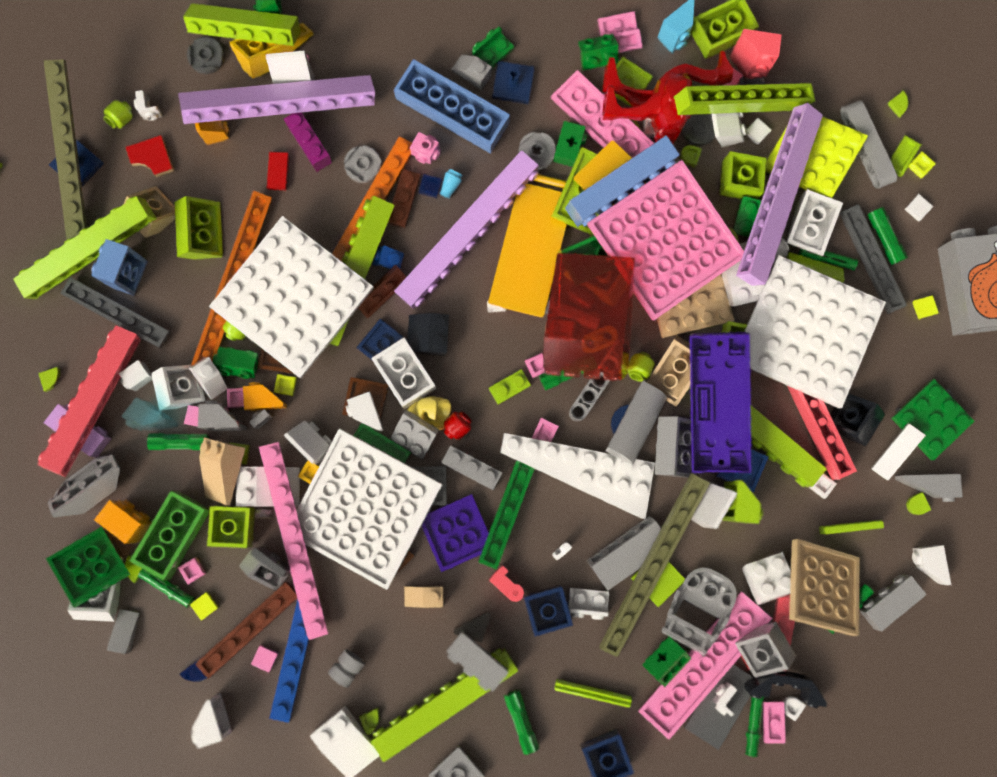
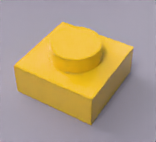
[298,460,319,484]

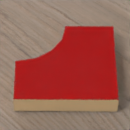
[125,135,174,177]

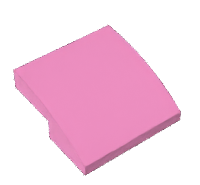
[597,12,642,53]

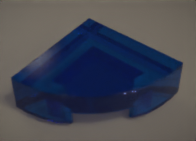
[179,661,207,682]

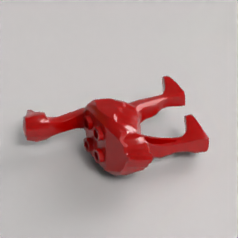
[602,51,734,144]

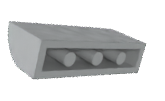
[606,381,667,466]
[586,516,661,590]

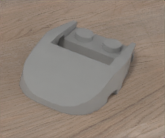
[662,568,737,656]

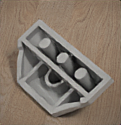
[47,454,120,517]

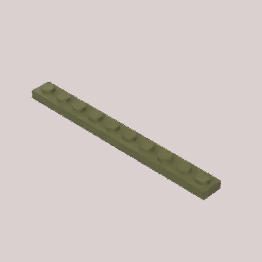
[44,59,87,240]
[599,473,710,657]

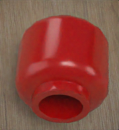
[443,411,472,440]

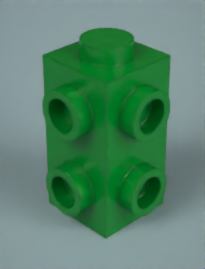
[212,347,259,379]

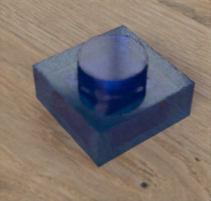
[419,174,442,199]

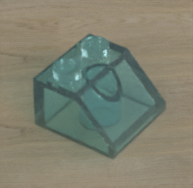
[122,397,179,431]

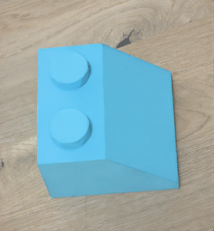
[658,0,694,53]

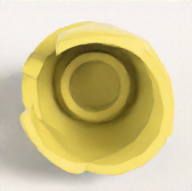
[408,396,451,430]

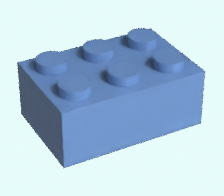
[91,239,148,296]

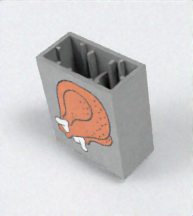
[938,226,997,336]

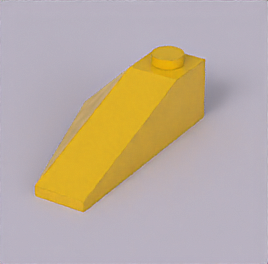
[229,23,313,79]

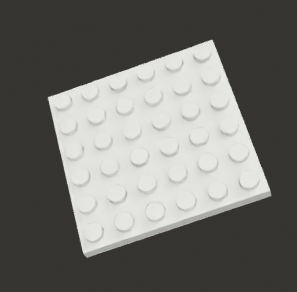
[209,216,374,378]
[744,255,886,408]
[297,429,443,590]

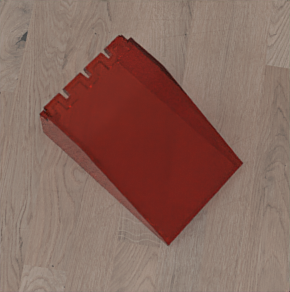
[543,253,635,381]

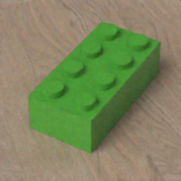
[130,491,210,580]

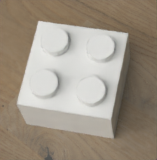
[742,552,791,605]

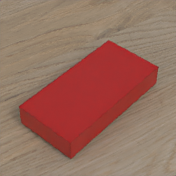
[267,152,289,191]

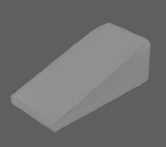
[107,609,140,654]

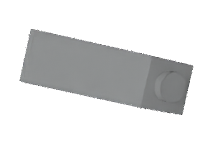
[895,474,962,502]

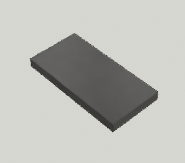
[684,665,753,750]

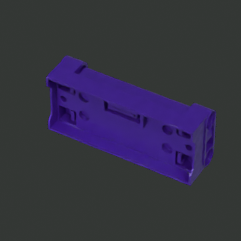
[690,332,751,473]

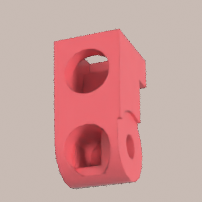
[489,565,524,602]

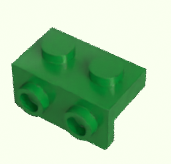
[578,34,618,71]

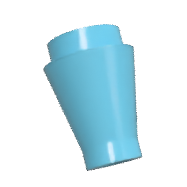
[440,169,462,199]

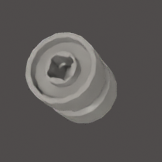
[328,649,365,688]

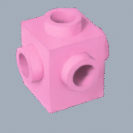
[410,132,441,164]

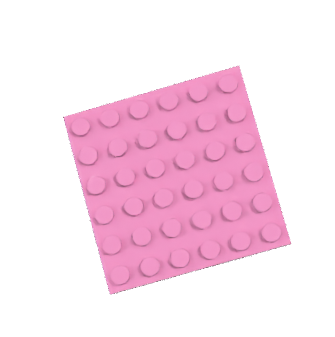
[587,160,744,321]

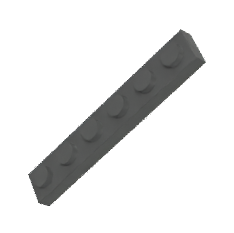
[839,204,907,314]
[60,277,171,348]

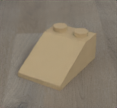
[647,335,690,407]
[199,438,245,506]

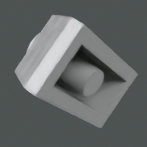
[451,55,492,90]
[239,550,288,591]

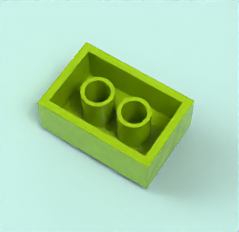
[690,0,759,59]

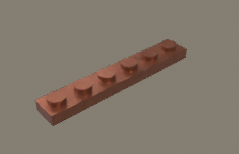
[196,582,297,679]

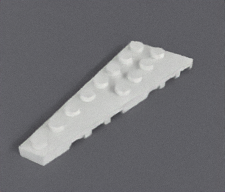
[500,433,655,519]

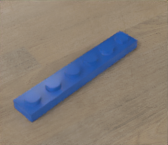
[269,600,309,723]

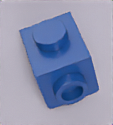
[372,246,404,269]

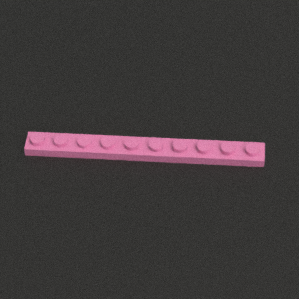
[259,442,328,640]

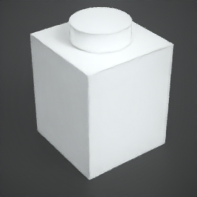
[119,360,153,391]

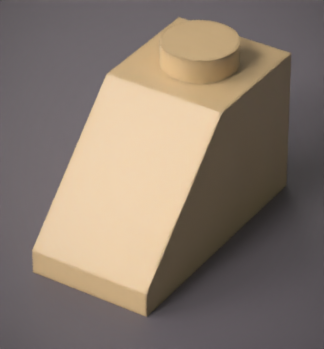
[404,585,444,608]

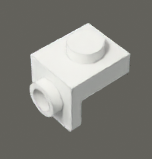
[134,90,162,121]
[712,682,737,717]

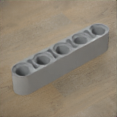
[840,100,897,189]
[569,340,630,422]

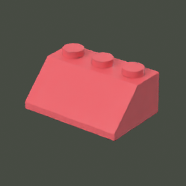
[730,29,782,79]

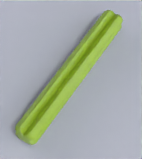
[554,679,632,708]

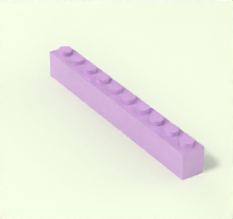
[178,75,375,124]
[736,103,823,286]
[394,150,539,309]

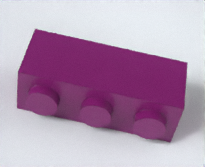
[284,112,332,172]

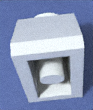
[189,357,228,400]
[346,392,384,432]
[912,545,951,585]

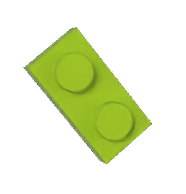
[488,369,531,405]

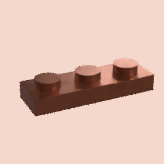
[387,169,421,228]
[358,265,406,319]

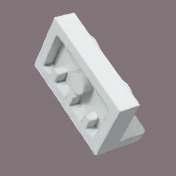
[568,588,609,620]

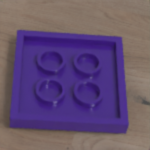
[422,494,488,572]

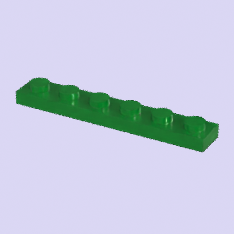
[478,460,534,569]

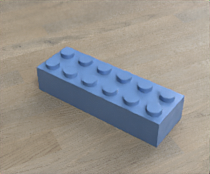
[394,59,510,154]
[565,136,679,227]

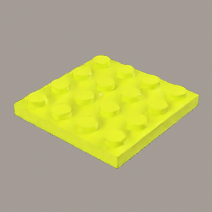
[765,117,868,198]

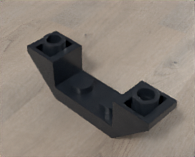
[744,670,827,708]

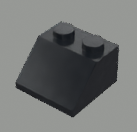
[407,313,449,356]
[830,393,886,446]

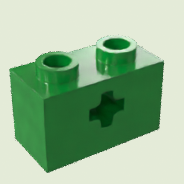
[553,121,587,167]
[642,636,692,688]

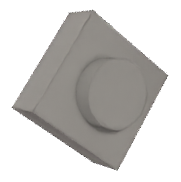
[250,409,273,429]

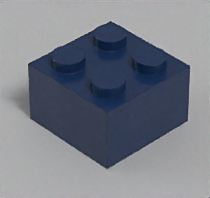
[523,585,573,637]
[580,729,635,777]

